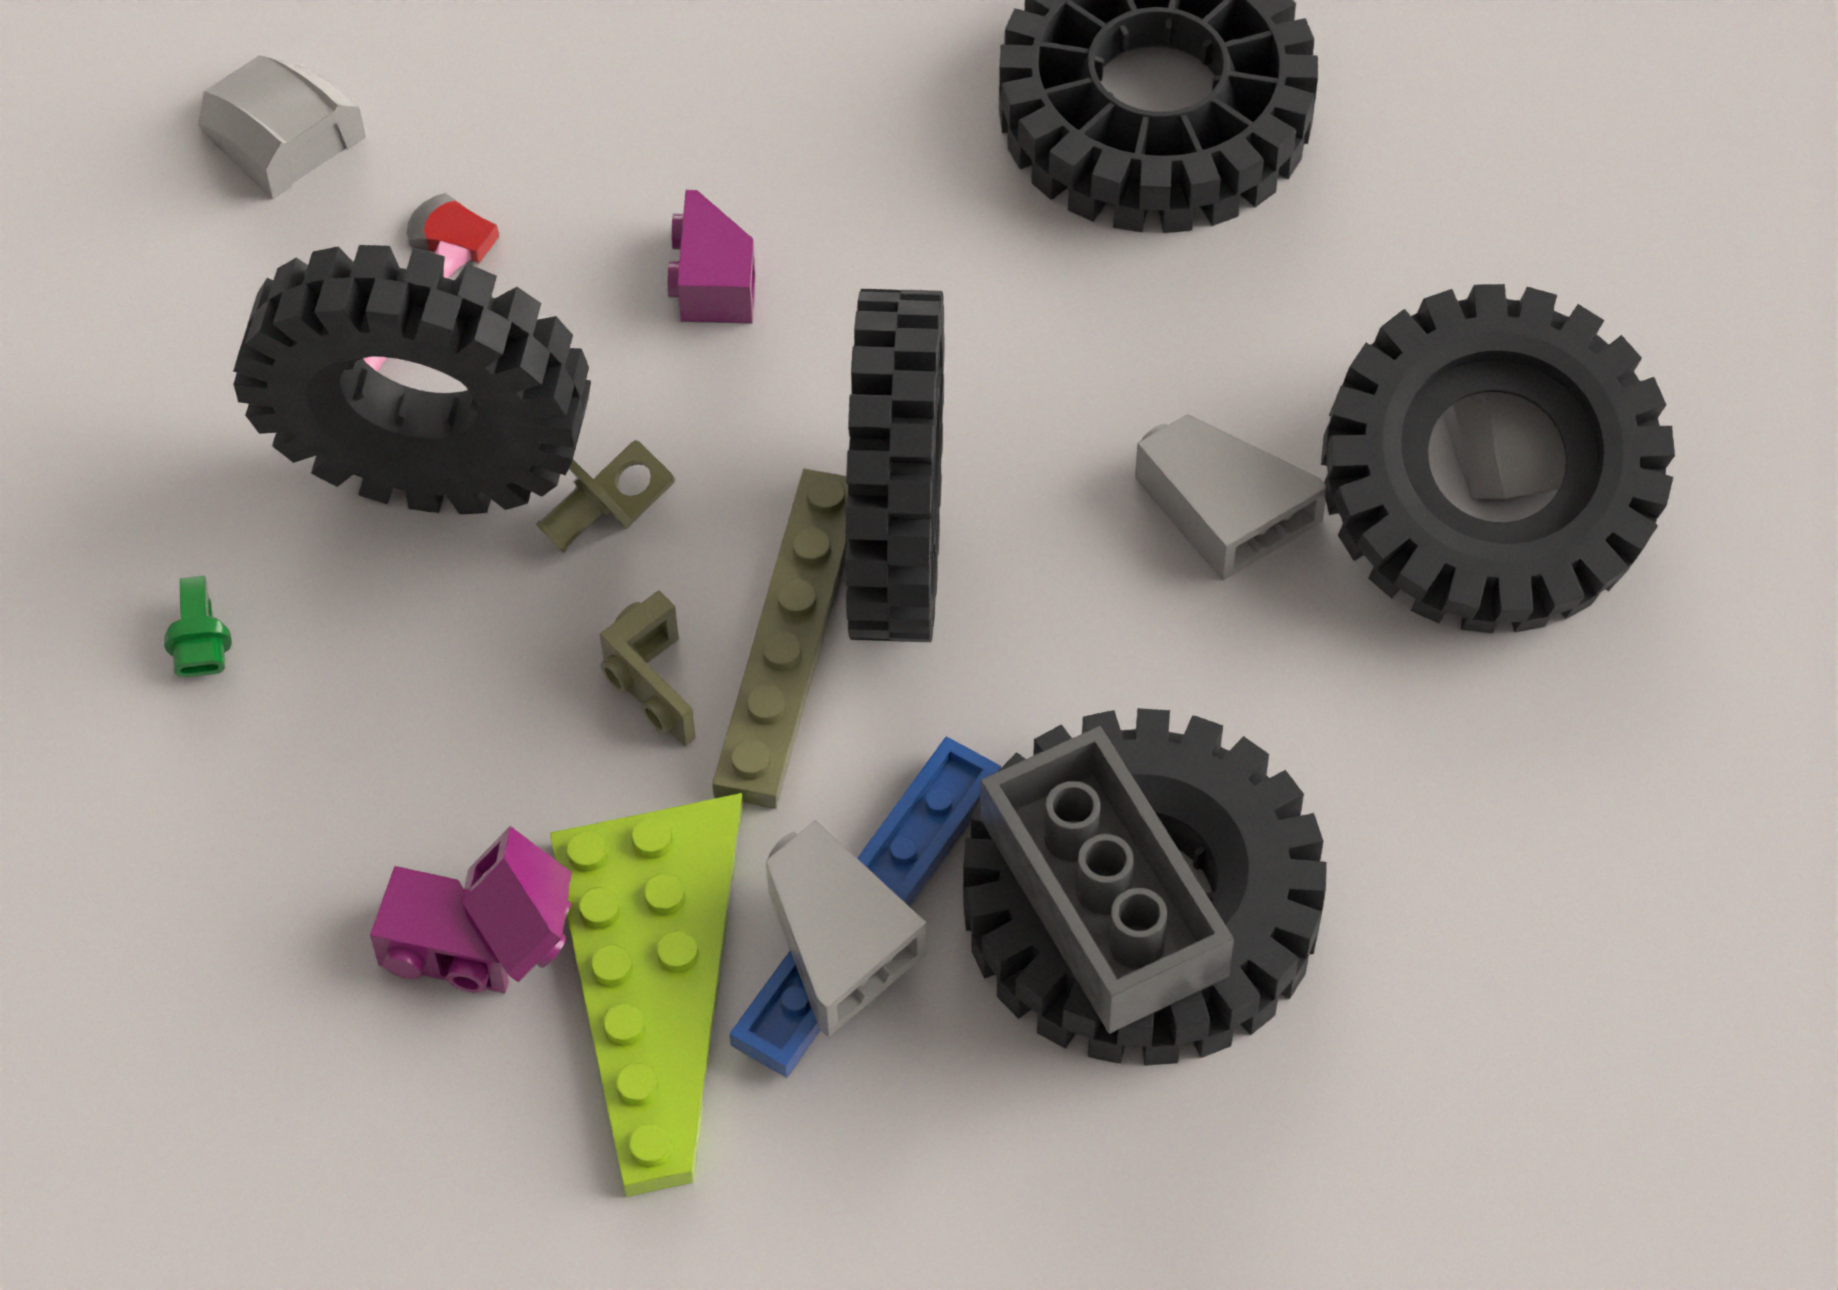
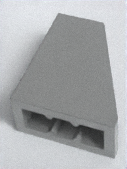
[1135,414,1326,580]
[766,820,927,1038]

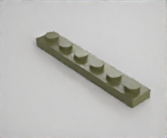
[712,468,848,809]

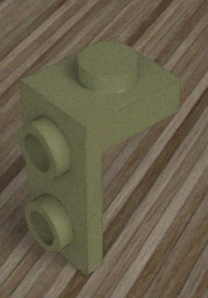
[600,590,696,746]

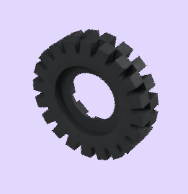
[1321,284,1675,633]

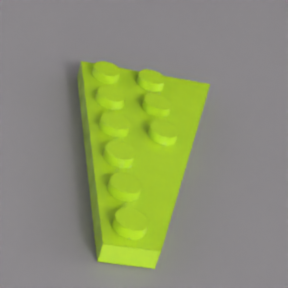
[550,793,743,1197]

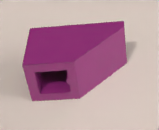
[667,190,756,323]
[461,826,572,982]
[370,866,509,993]

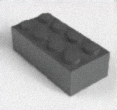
[980,726,1234,1034]

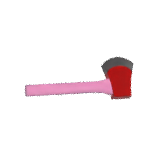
[364,193,500,371]

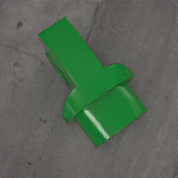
[164,575,232,677]

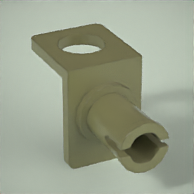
[535,440,675,553]

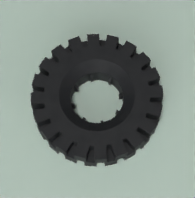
[999,0,1318,233]
[233,245,591,514]
[845,289,945,643]
[963,708,1327,1066]

